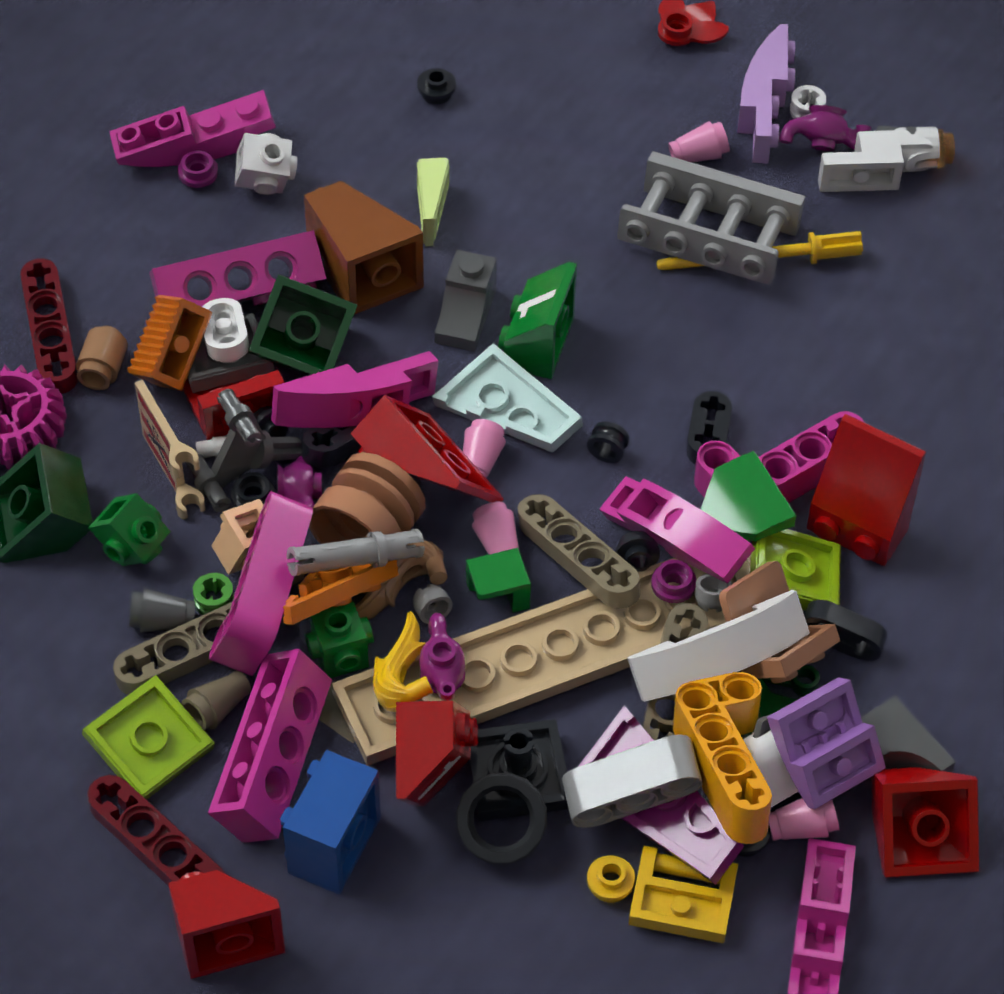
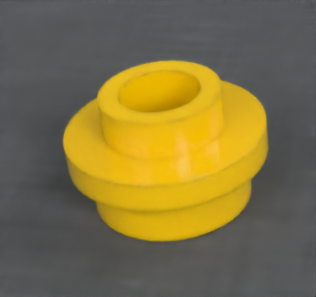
[587,855,635,903]

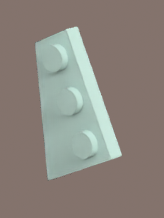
[432,343,583,453]

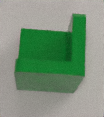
[466,548,531,612]

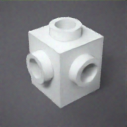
[235,133,297,195]

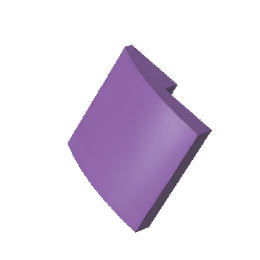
[767,677,886,809]

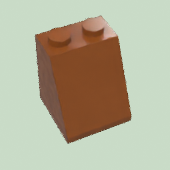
[304,181,424,315]

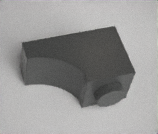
[435,250,497,352]
[861,696,956,773]

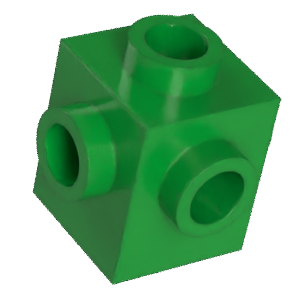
[88,493,171,566]
[305,601,374,678]

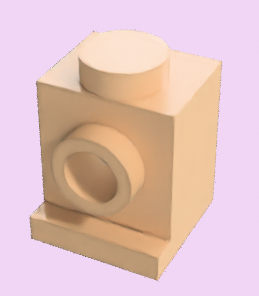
[211,499,263,575]

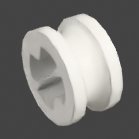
[790,85,826,119]

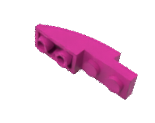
[109,90,276,167]
[271,351,439,428]
[599,476,755,584]

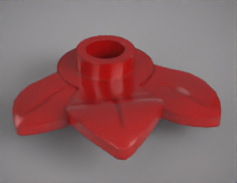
[658,0,729,46]

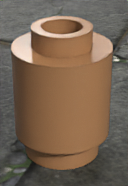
[76,326,128,390]

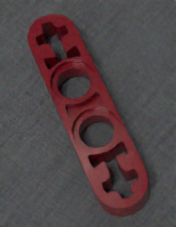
[20,258,78,394]
[87,775,224,885]

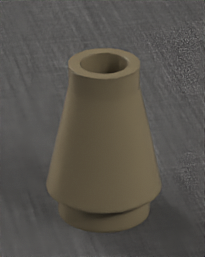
[181,670,251,730]

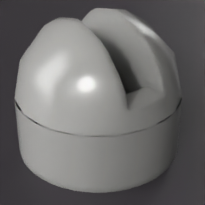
[695,574,732,612]
[413,584,453,624]

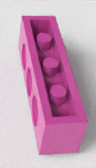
[149,230,326,307]
[208,649,332,843]

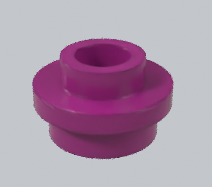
[178,150,218,188]
[651,559,697,603]

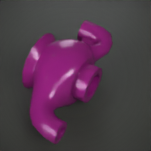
[779,105,872,151]
[278,456,322,508]
[419,613,466,701]

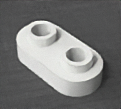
[203,298,250,363]

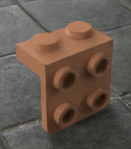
[719,561,840,683]

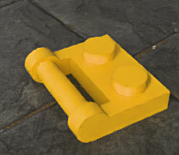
[628,845,739,944]

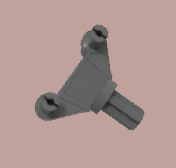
[186,389,302,512]

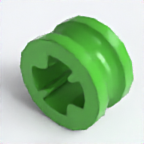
[193,572,234,615]

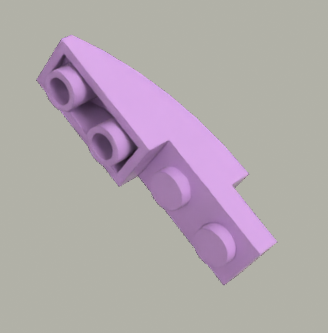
[737,24,795,164]

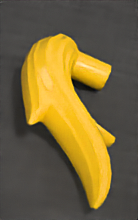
[373,611,434,712]

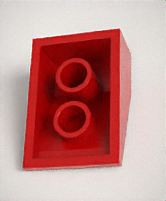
[350,395,504,503]
[806,414,926,567]

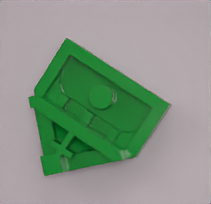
[701,451,796,542]

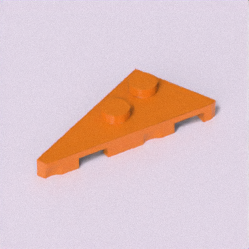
[283,560,399,625]

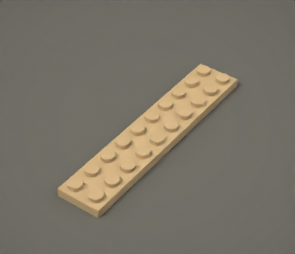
[331,555,751,766]

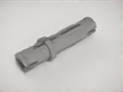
[286,529,425,577]

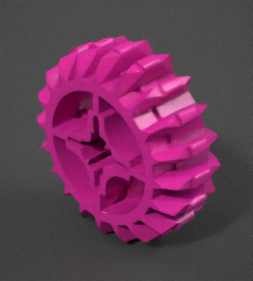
[0,364,67,470]

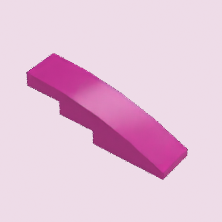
[787,838,856,994]

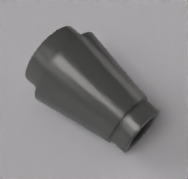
[129,588,195,633]

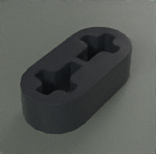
[686,391,732,465]
[301,426,361,468]
[804,600,888,661]

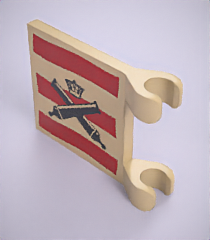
[135,379,206,520]

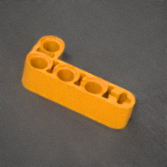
[673,672,772,844]

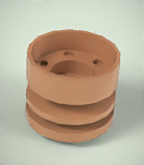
[309,452,426,544]

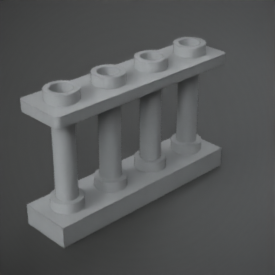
[617,151,806,285]

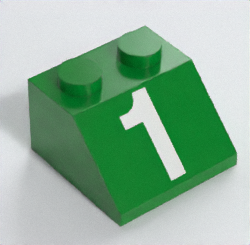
[498,261,577,379]

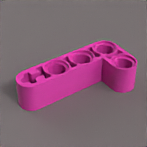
[694,411,864,503]
[209,491,313,676]

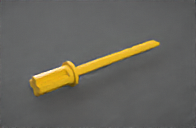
[656,231,863,270]

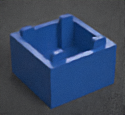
[280,750,381,895]

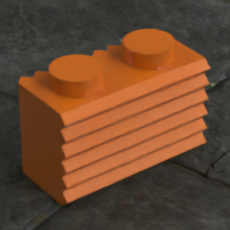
[127,295,213,391]

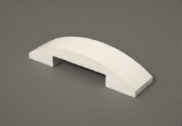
[627,590,810,702]

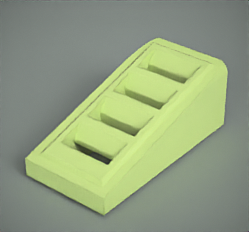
[417,158,450,246]

